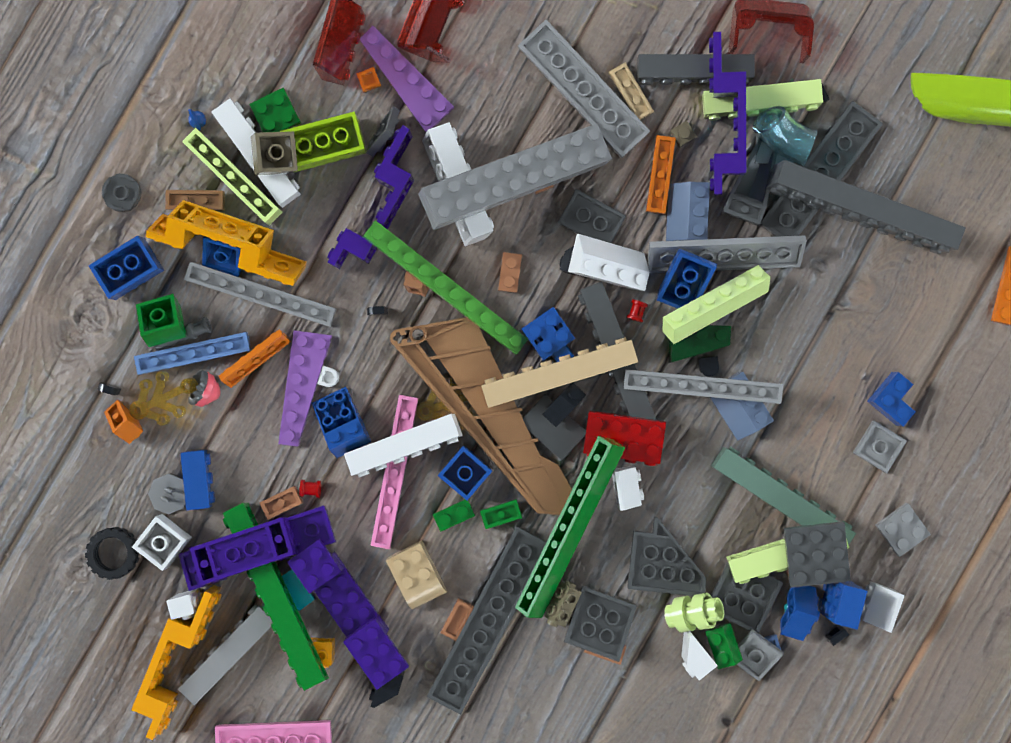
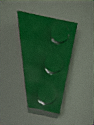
[669,325,731,363]

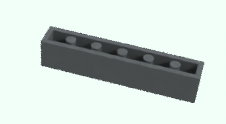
[637,54,755,85]

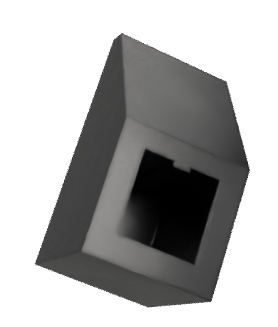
[369,671,405,708]

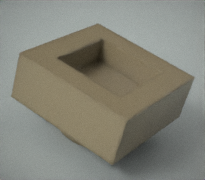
[670,121,697,148]

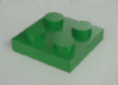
[249,88,301,132]

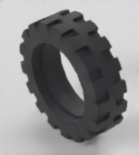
[85,527,140,580]

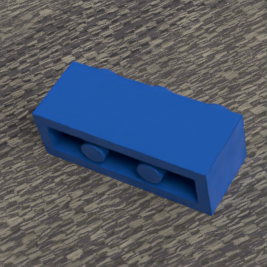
[180,449,215,511]

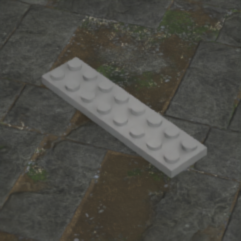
[518,20,650,158]
[647,235,807,273]

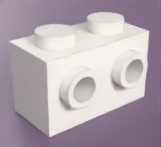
[166,588,203,620]

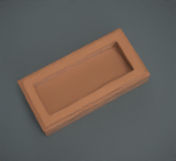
[440,598,474,641]

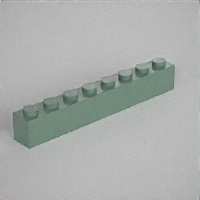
[711,446,856,545]

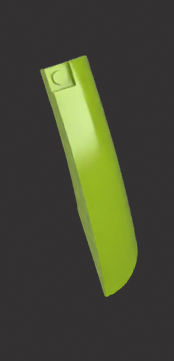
[911,73,1011,127]

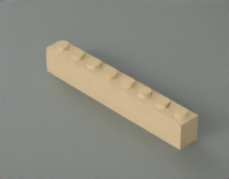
[481,337,638,408]

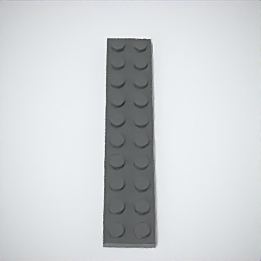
[427,526,547,715]

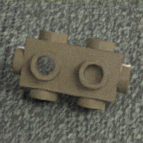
[544,580,582,628]

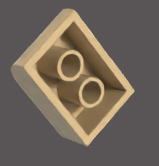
[386,540,447,609]

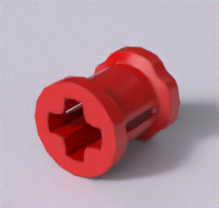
[626,299,648,323]
[299,479,321,498]

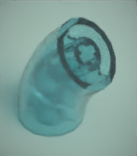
[752,106,818,167]

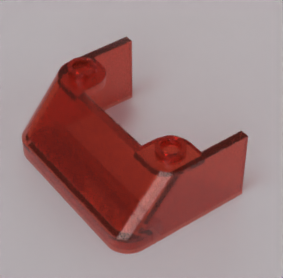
[397,0,465,63]
[728,0,814,64]

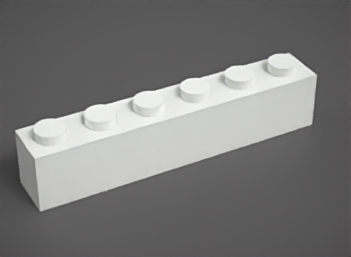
[212,99,301,208]
[344,414,463,478]

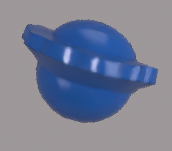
[188,109,206,131]

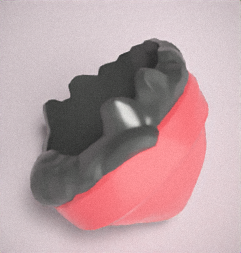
[188,370,220,407]

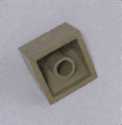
[251,131,298,175]

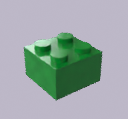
[136,294,186,347]

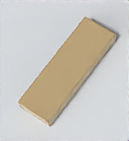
[609,62,654,120]

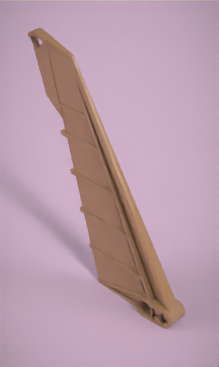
[390,317,572,515]

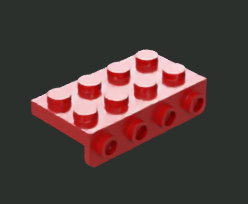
[583,411,666,466]

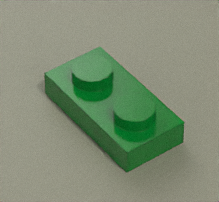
[433,499,475,532]
[480,499,522,529]

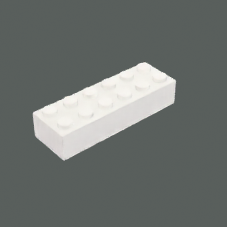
[422,122,494,246]

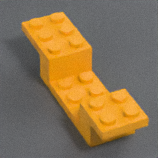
[146,200,307,286]
[131,585,222,740]

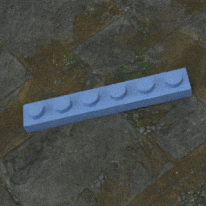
[134,332,251,375]

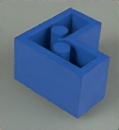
[867,372,916,427]
[780,586,820,641]

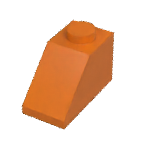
[104,400,143,444]

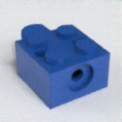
[521,307,575,362]

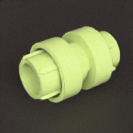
[665,593,724,633]

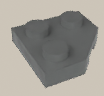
[366,106,400,157]

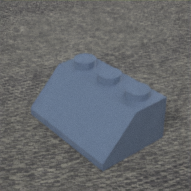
[666,182,710,241]
[710,372,774,441]

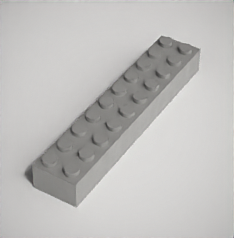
[418,124,612,230]

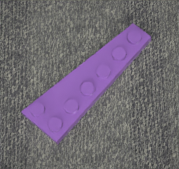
[360,26,454,133]
[278,330,332,446]

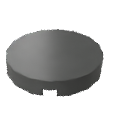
[102,173,142,212]

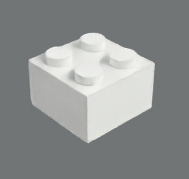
[132,514,192,571]

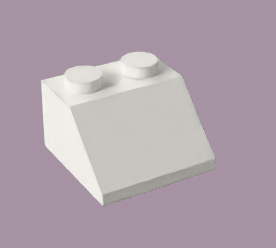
[612,466,644,511]
[861,581,904,633]
[681,631,717,681]

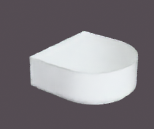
[317,366,339,387]

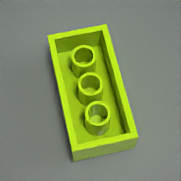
[280,111,367,173]

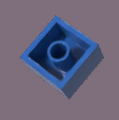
[438,445,493,500]

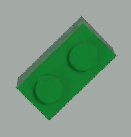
[705,623,743,669]

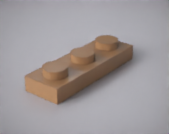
[165,190,225,211]

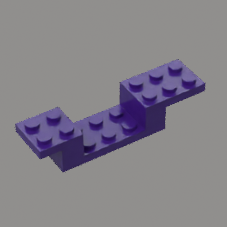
[709,32,746,195]
[327,125,414,270]
[178,506,336,591]
[287,539,409,690]

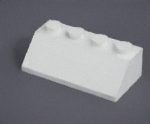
[568,234,650,291]

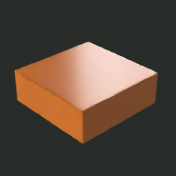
[356,67,381,93]

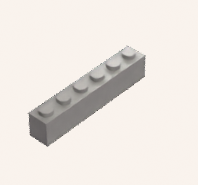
[178,603,273,705]

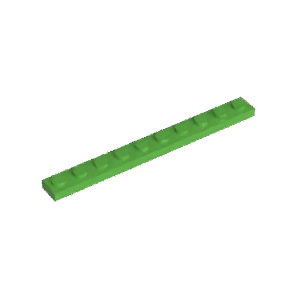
[363,220,528,355]

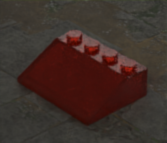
[313,0,366,86]

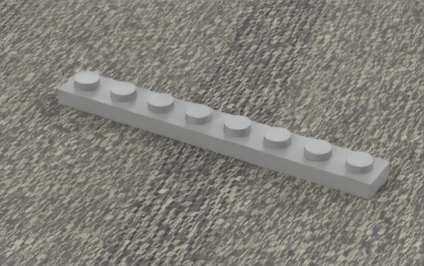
[184,262,336,327]
[624,369,783,404]

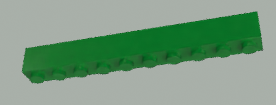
[515,436,625,618]
[223,503,329,691]

